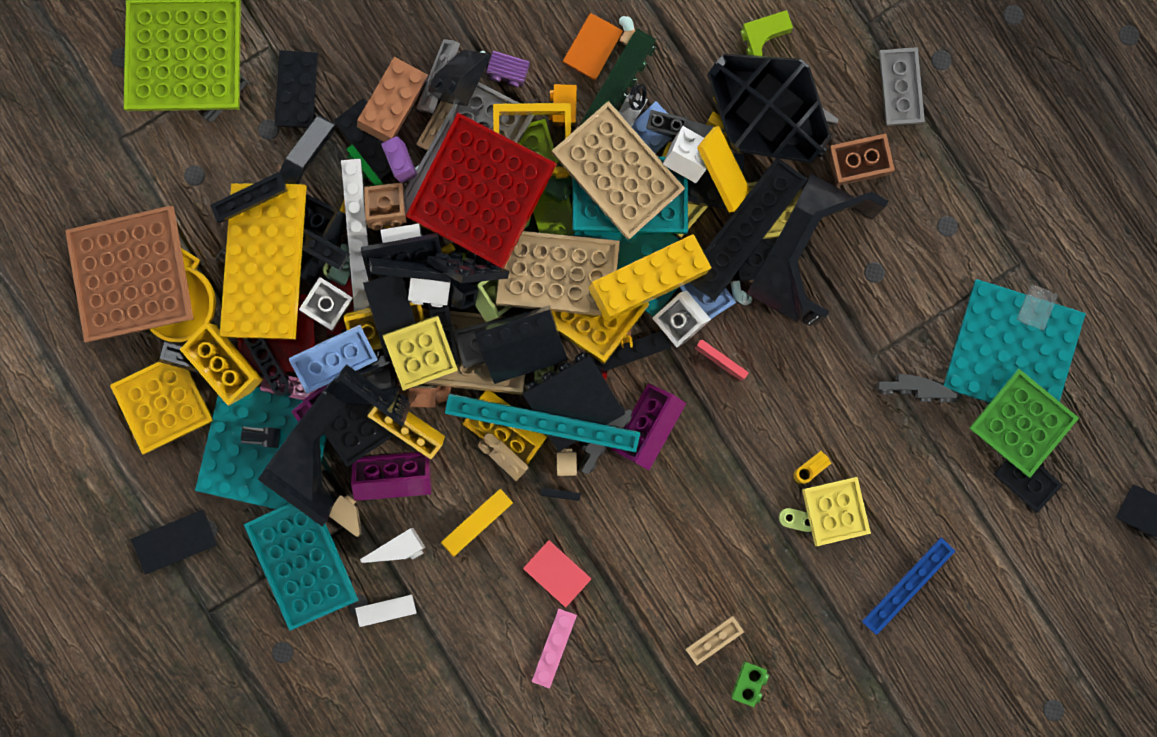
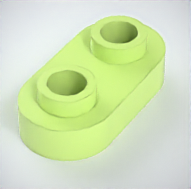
[779,508,811,532]

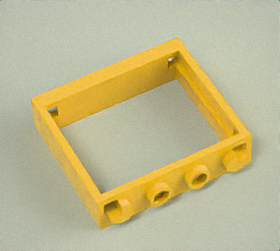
[493,103,571,179]

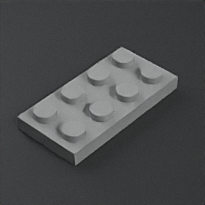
[879,47,925,126]

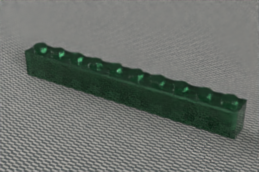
[542,28,657,204]

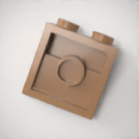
[364,183,407,230]

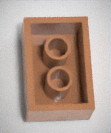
[827,134,895,186]

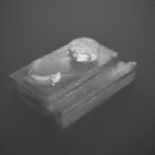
[1016,284,1058,331]

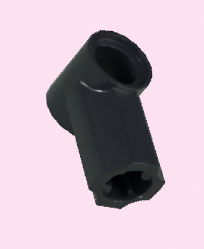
[241,427,281,448]

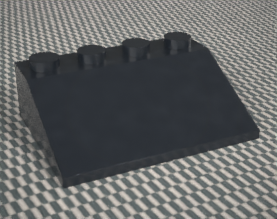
[300,194,347,285]
[475,305,568,384]

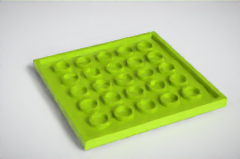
[124,0,241,111]

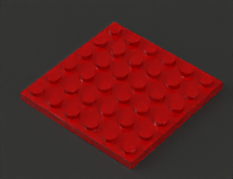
[406,112,557,269]

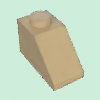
[557,449,577,476]
[329,495,362,537]

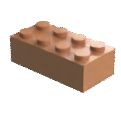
[357,57,428,142]

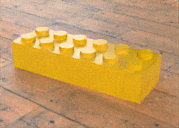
[588,234,711,322]

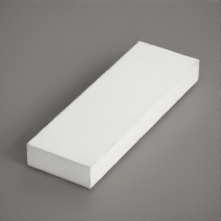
[355,595,417,627]

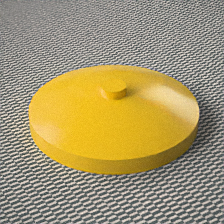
[150,266,216,343]

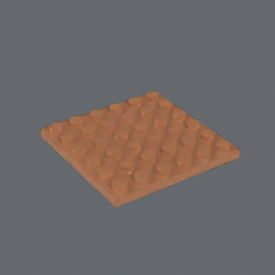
[65,206,193,343]

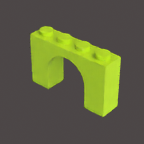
[740,10,793,56]

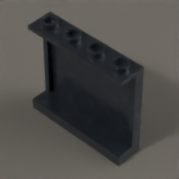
[523,352,625,451]

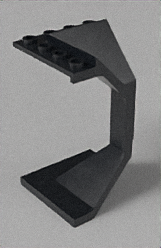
[747,174,888,326]
[258,364,411,527]

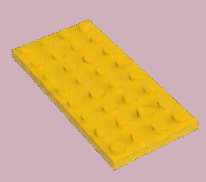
[220,183,307,340]

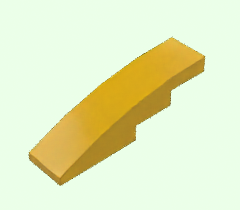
[441,489,513,557]

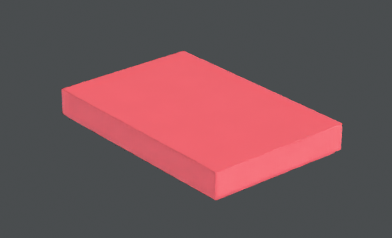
[694,340,749,381]
[523,540,591,608]

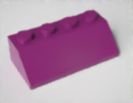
[611,383,687,470]
[351,452,432,501]

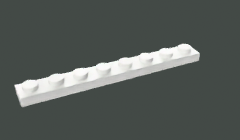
[341,159,370,311]

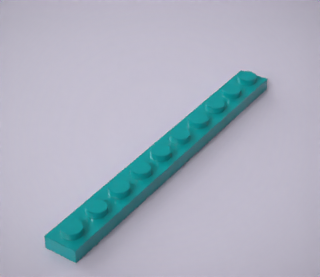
[445,394,640,452]

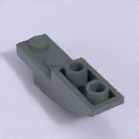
[646,110,725,138]
[876,374,956,402]
[577,408,633,475]

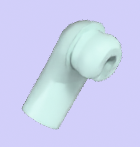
[731,280,752,305]

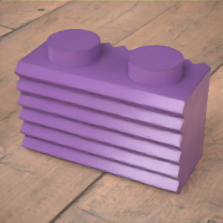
[486,51,530,88]
[381,136,418,183]

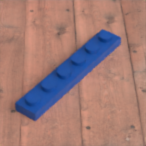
[861,537,955,635]

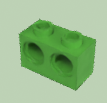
[731,661,769,707]

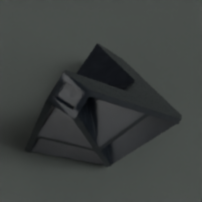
[707,54,832,163]

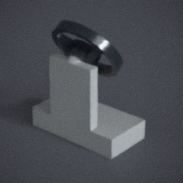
[619,83,648,127]

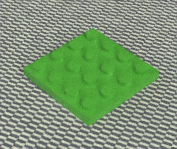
[969,369,1079,478]

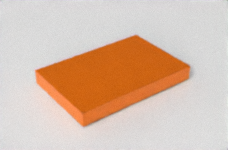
[563,13,623,81]

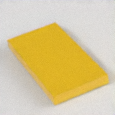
[697,126,751,212]

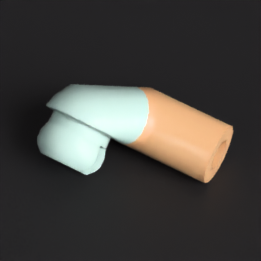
[619,16,635,45]

